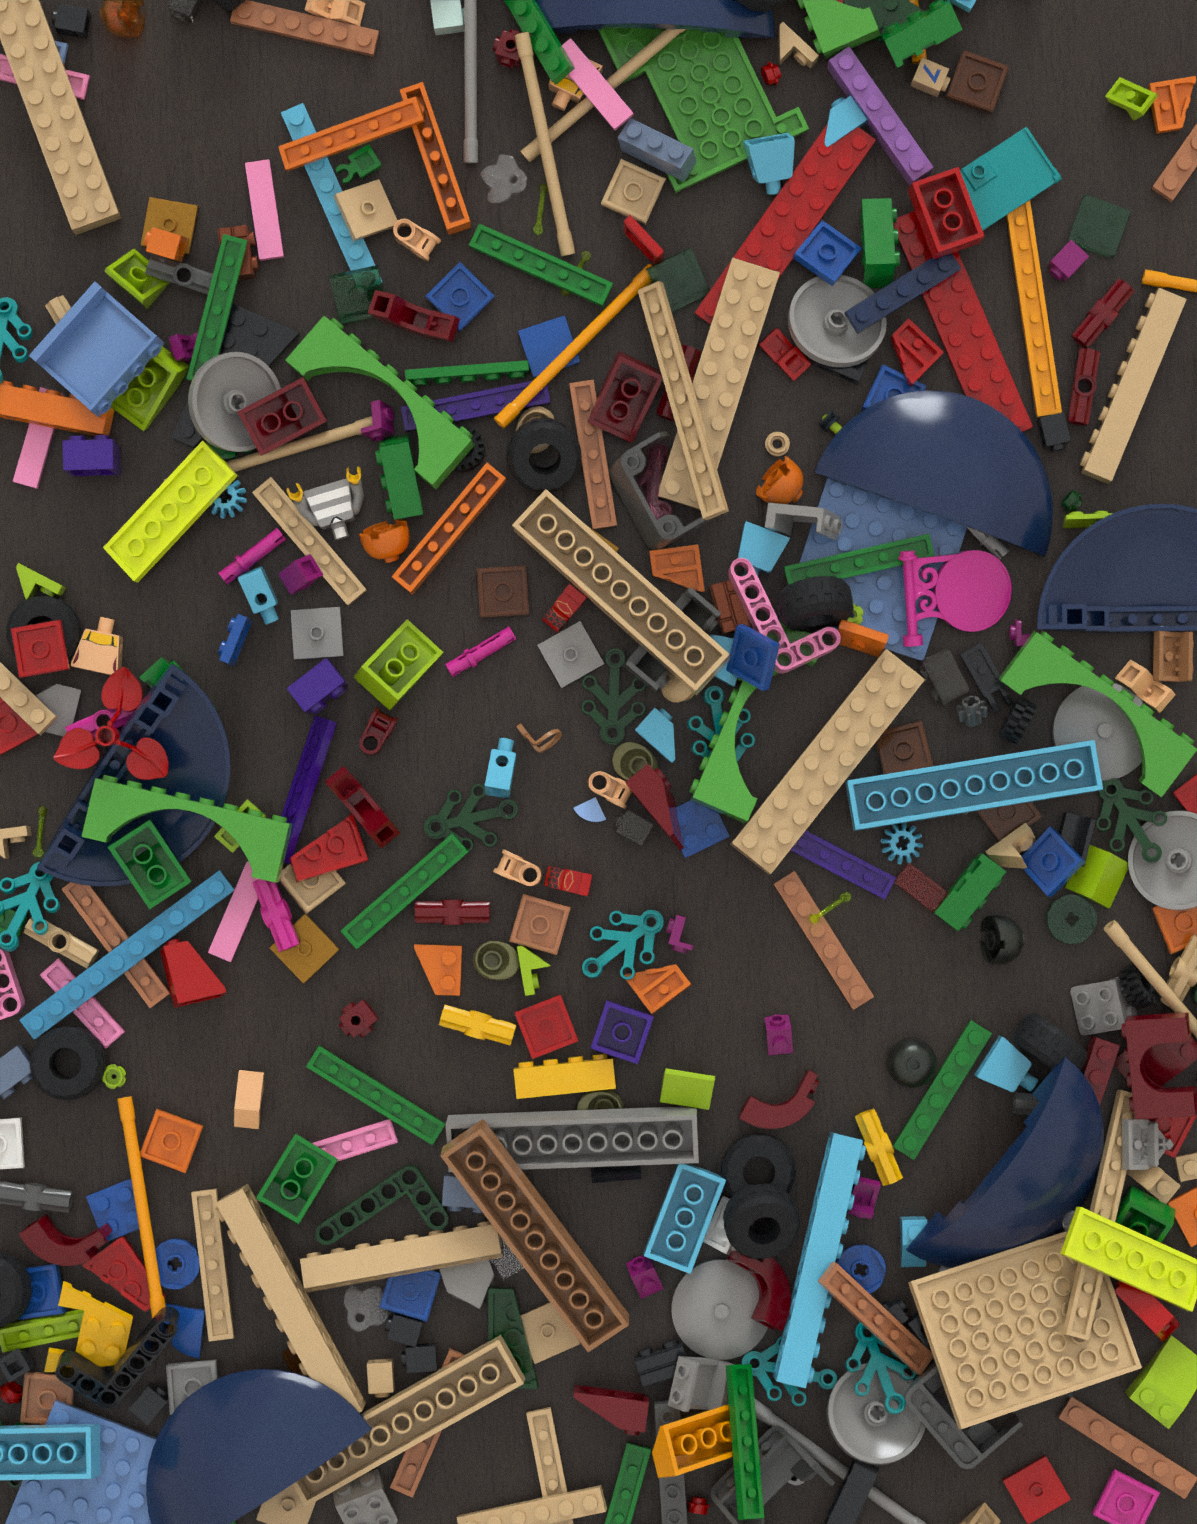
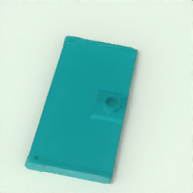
[960,127,1062,230]

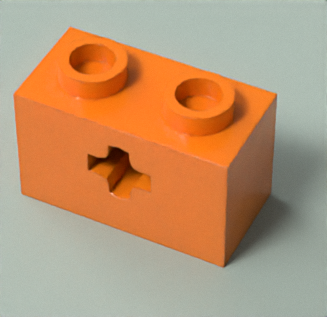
[144,227,189,262]

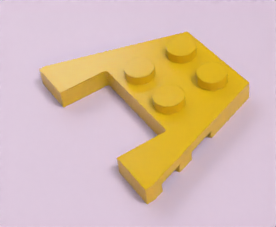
[44,1281,133,1372]

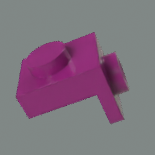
[169,332,198,363]
[361,400,394,441]
[1009,619,1031,646]
[666,915,693,954]
[764,1014,793,1056]
[848,1176,881,1219]
[626,1255,664,1299]

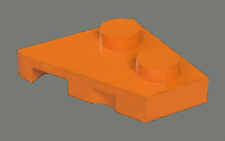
[1148,76,1196,134]
[649,544,705,592]
[414,944,462,996]
[624,964,692,1015]

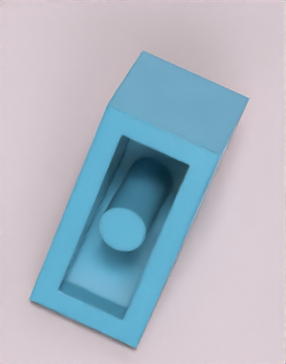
[824,95,868,147]
[635,708,675,764]
[899,1216,927,1267]

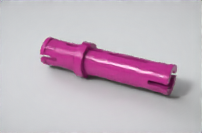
[218,527,286,585]
[445,626,517,677]

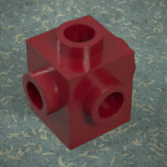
[493,30,521,69]
[339,999,379,1038]

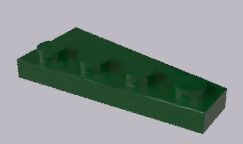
[488,1287,539,1389]

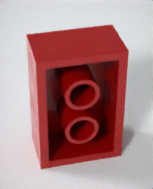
[908,167,984,260]

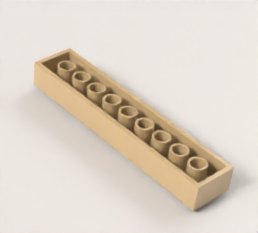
[0,0,122,235]
[657,258,780,511]
[512,489,730,696]
[730,649,925,875]
[215,1184,366,1413]
[292,1335,526,1507]

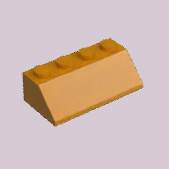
[652,1404,733,1478]

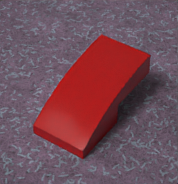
[757,328,811,381]

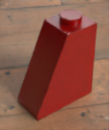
[160,939,226,1008]
[1114,1281,1180,1342]

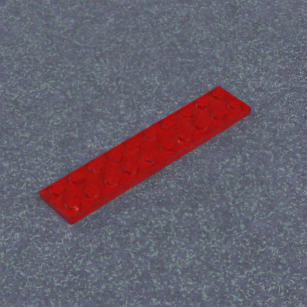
[694,124,876,326]
[893,211,1033,432]

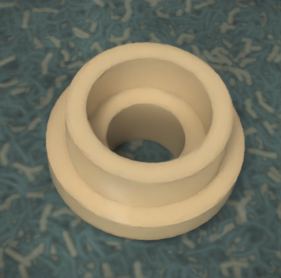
[765,432,790,457]

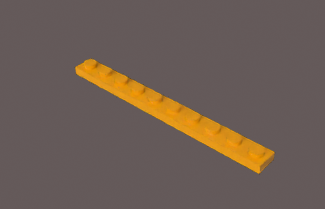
[1006,200,1062,418]

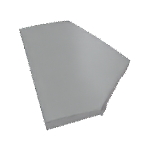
[35,684,81,736]
[1122,1119,1174,1170]
[439,1260,495,1310]

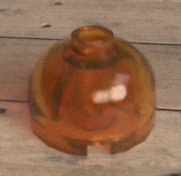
[99,0,145,38]

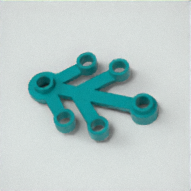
[0,297,33,385]
[687,686,755,767]
[0,862,60,952]
[582,910,664,980]
[845,1322,916,1415]
[741,1336,837,1407]

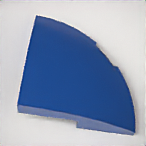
[164,1303,205,1359]

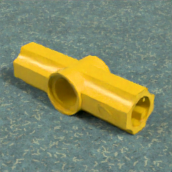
[439,1004,516,1045]
[854,1108,903,1186]

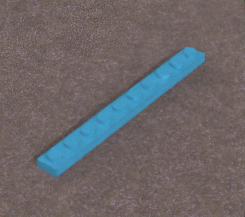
[20,870,235,1040]

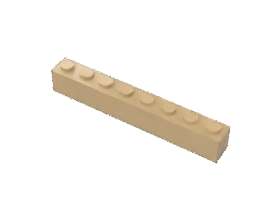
[1079,288,1187,484]
[300,1221,503,1292]

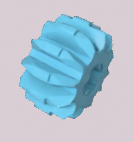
[209,480,247,519]
[880,823,923,864]

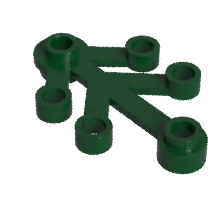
[581,648,646,745]
[1096,778,1167,864]
[424,784,518,852]

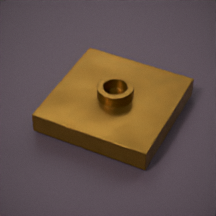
[141,197,199,255]
[270,914,340,984]

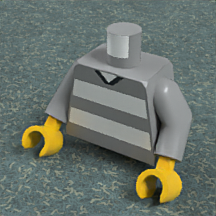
[287,466,364,540]

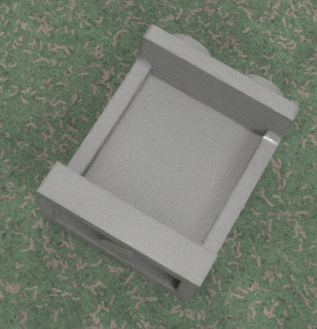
[765,503,842,540]
[668,1356,735,1412]

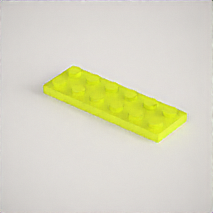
[103,440,238,583]
[1060,1207,1197,1312]

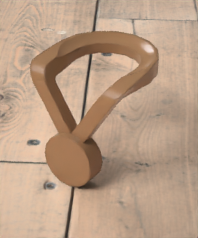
[516,723,562,753]

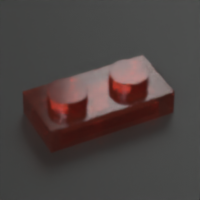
[894,863,949,912]

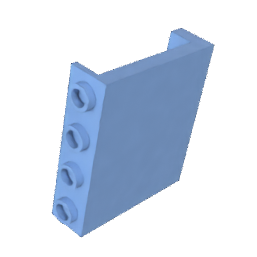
[29,281,164,417]

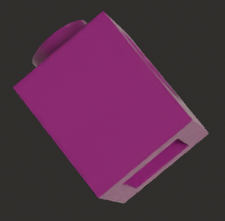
[1047,240,1089,282]
[278,554,323,595]

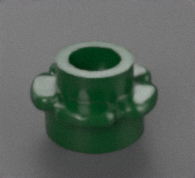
[1061,489,1083,512]

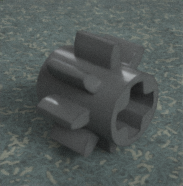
[956,696,988,727]

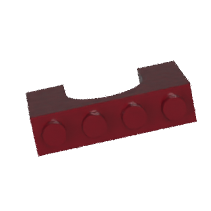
[1121,1012,1197,1119]

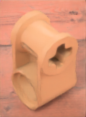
[393,219,441,262]
[588,771,632,810]
[493,849,542,886]

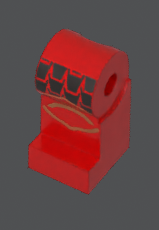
[542,583,587,632]
[544,866,593,897]

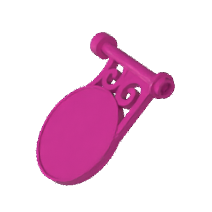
[897,550,1012,647]

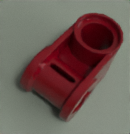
[359,707,399,756]

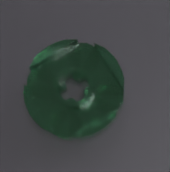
[1046,894,1097,944]

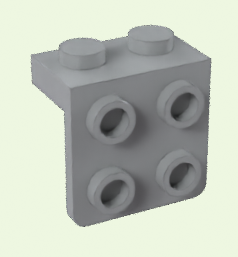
[1070,977,1137,1035]
[333,1469,398,1524]

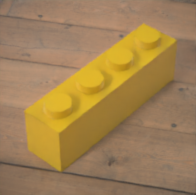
[514,1053,616,1099]

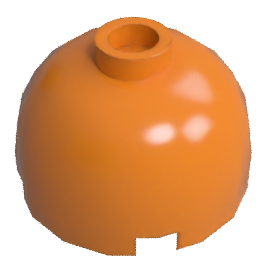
[756,456,804,504]
[359,519,410,563]

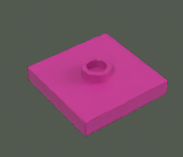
[1092,1469,1160,1524]

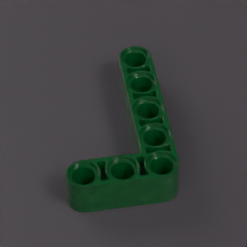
[315,1164,449,1245]

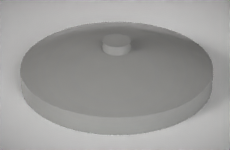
[788,275,887,367]
[188,352,281,452]
[1052,683,1143,781]
[1128,811,1197,911]
[671,1259,768,1360]
[827,1363,926,1465]

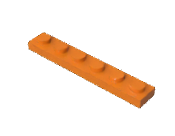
[278,96,425,171]

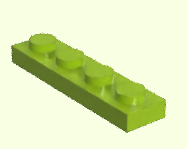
[0,1310,84,1353]

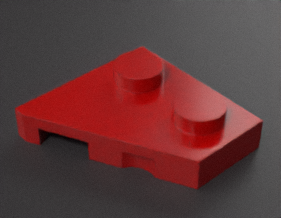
[890,318,944,387]

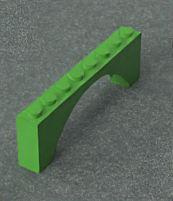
[797,0,881,59]
[285,316,475,490]
[689,620,825,824]
[998,630,1197,797]
[82,775,293,883]

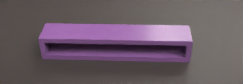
[827,47,934,186]

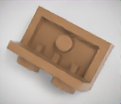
[1153,631,1194,682]

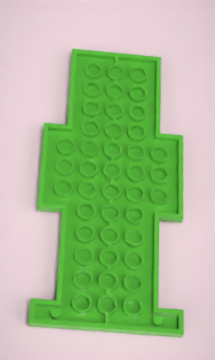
[598,27,809,194]

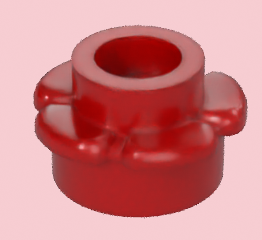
[761,62,781,86]
[0,1381,23,1404]
[687,1497,711,1515]

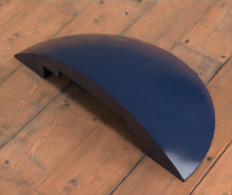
[535,0,774,38]
[814,391,1053,556]
[1037,504,1197,633]
[37,664,230,886]
[906,1057,1104,1268]
[146,1369,372,1524]

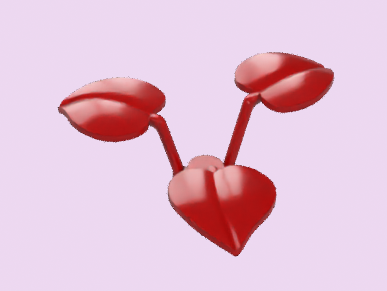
[53,667,169,780]

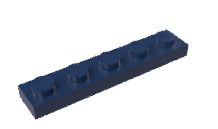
[844,253,962,334]

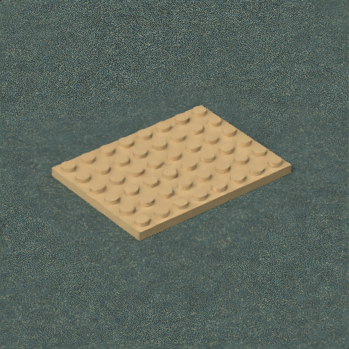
[908,1231,1142,1430]

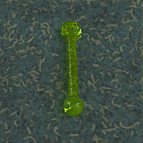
[533,183,548,235]
[561,251,591,296]
[33,806,47,858]
[809,892,851,924]

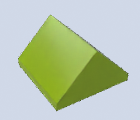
[104,249,170,309]
[1064,845,1129,909]
[660,1068,715,1110]

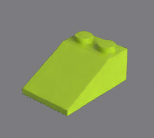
[111,346,190,431]
[353,619,444,711]
[1124,1335,1197,1429]

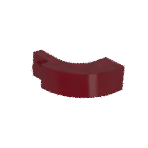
[368,290,460,342]
[324,766,400,849]
[738,1069,819,1129]
[19,1214,113,1266]
[727,1251,791,1331]

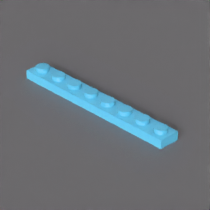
[281,103,383,293]

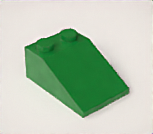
[108,818,191,910]
[255,1133,338,1225]
[1115,1186,1176,1243]

